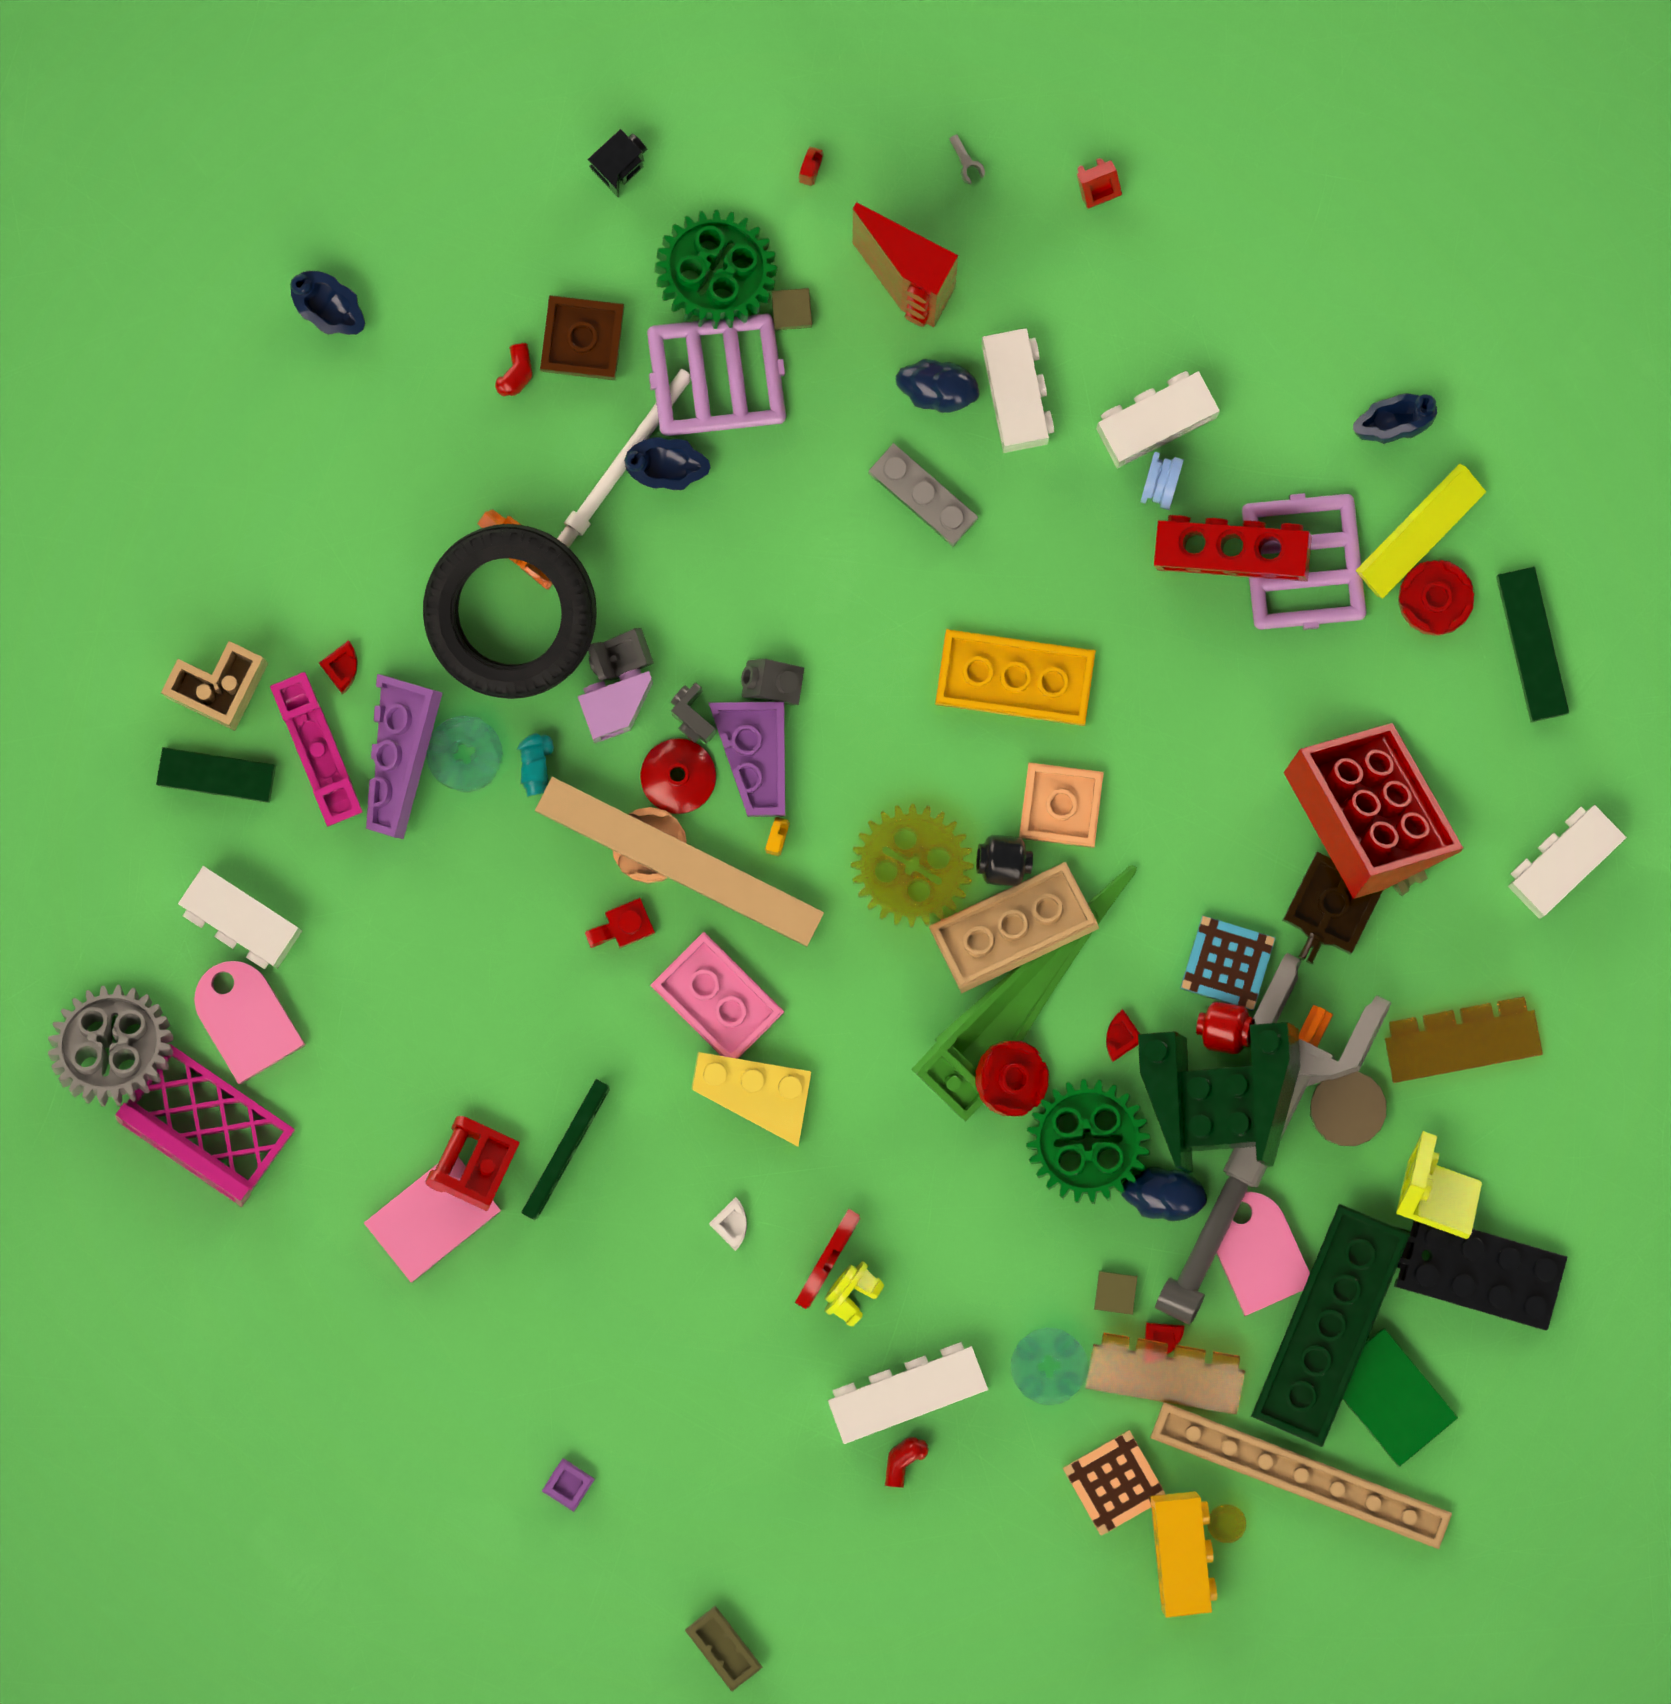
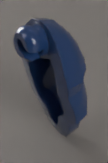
[290,271,365,335]
[896,359,980,413]
[1353,393,1437,444]
[624,437,711,490]
[1121,1167,1207,1221]

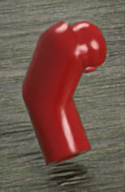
[495,343,532,397]
[885,1437,928,1488]

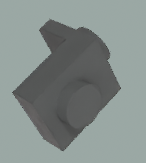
[588,628,654,681]
[741,659,804,705]
[671,683,716,745]

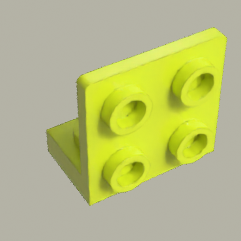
[1396,1131,1482,1239]

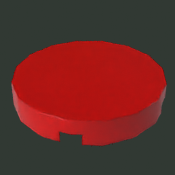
[1398,560,1474,636]
[976,1041,1049,1116]

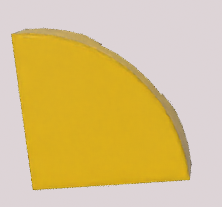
[765,817,790,857]

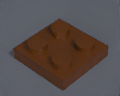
[540,295,625,380]

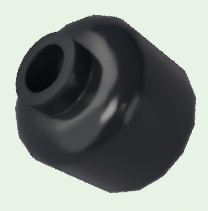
[976,835,1033,886]

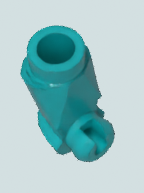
[517,733,554,797]

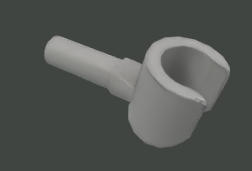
[949,135,985,184]

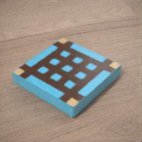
[1180,916,1275,1011]

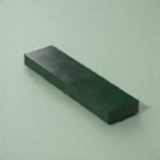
[1496,567,1569,722]
[521,1079,610,1220]

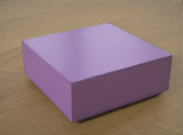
[542,1458,595,1512]

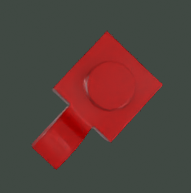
[585,898,655,948]

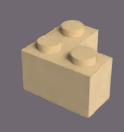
[161,641,268,731]

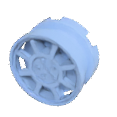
[1140,452,1184,510]

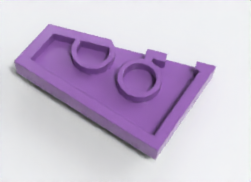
[709,702,785,817]

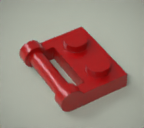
[425,1116,520,1211]

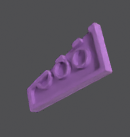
[366,674,443,839]

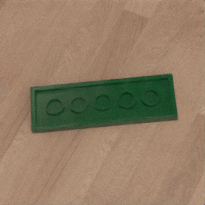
[1251,1204,1411,1447]

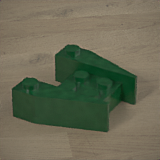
[1138,1022,1300,1173]

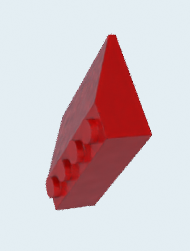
[853,202,959,327]
[1283,723,1463,899]

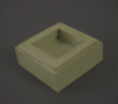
[772,288,812,331]
[1094,1271,1138,1315]

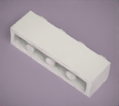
[828,1342,988,1444]

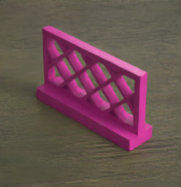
[115,1044,295,1207]

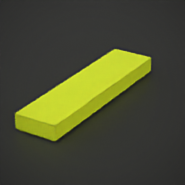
[1355,464,1486,599]

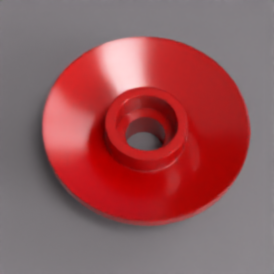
[640,739,716,814]

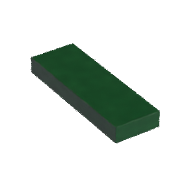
[156,747,276,803]

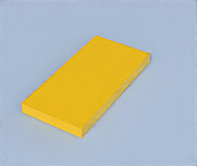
[935,629,1096,726]

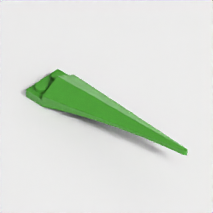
[911,865,1137,1122]

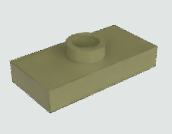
[685,1605,763,1691]

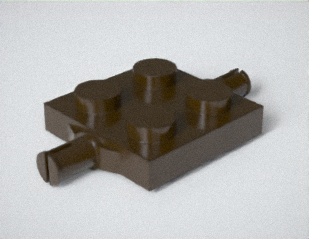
[1282,852,1383,964]

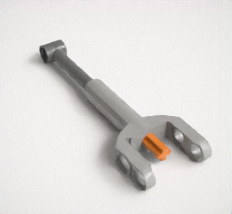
[1155,953,1391,1325]

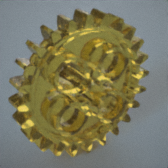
[851,804,974,928]

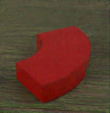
[795,1209,861,1309]

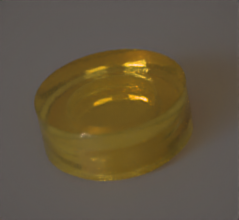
[1207,1504,1246,1543]

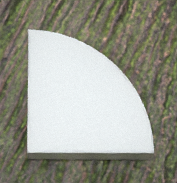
[709,1197,747,1251]

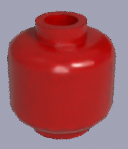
[1196,1002,1255,1054]

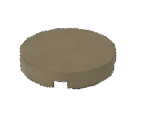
[1310,1071,1386,1146]

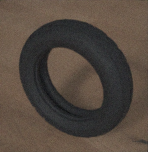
[423,524,597,699]

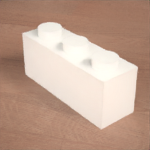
[981,328,1054,453]
[1096,371,1220,469]
[1508,805,1627,919]
[178,866,302,969]

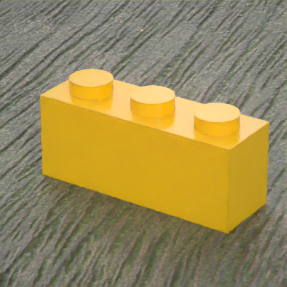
[1150,1491,1217,1617]

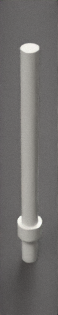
[557,369,691,548]

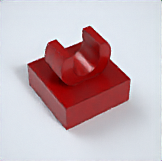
[1077,158,1122,209]

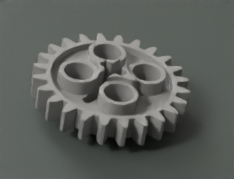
[48,985,174,1107]

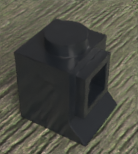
[588,129,647,197]

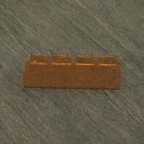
[1384,996,1543,1083]
[1085,1332,1245,1415]

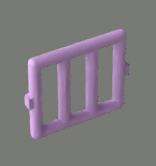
[647,314,786,436]
[1242,493,1366,630]

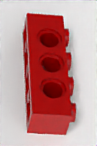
[1154,515,1312,582]

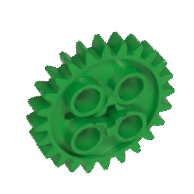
[655,210,777,329]
[1026,1079,1151,1204]

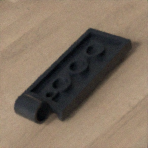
[1394,1220,1568,1331]

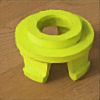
[824,1261,884,1327]

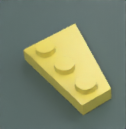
[691,1052,811,1146]

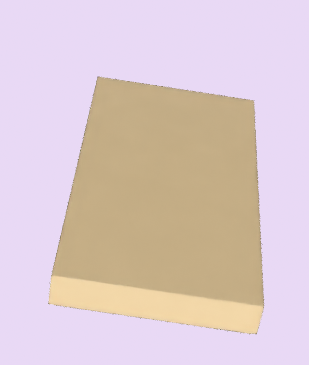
[929,862,1099,994]

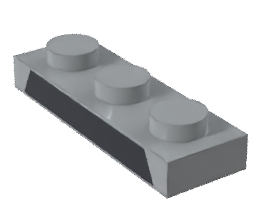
[868,443,978,547]

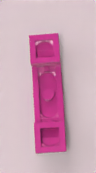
[270,672,363,827]

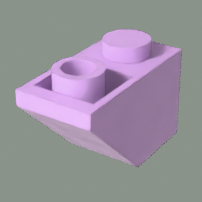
[578,669,653,743]

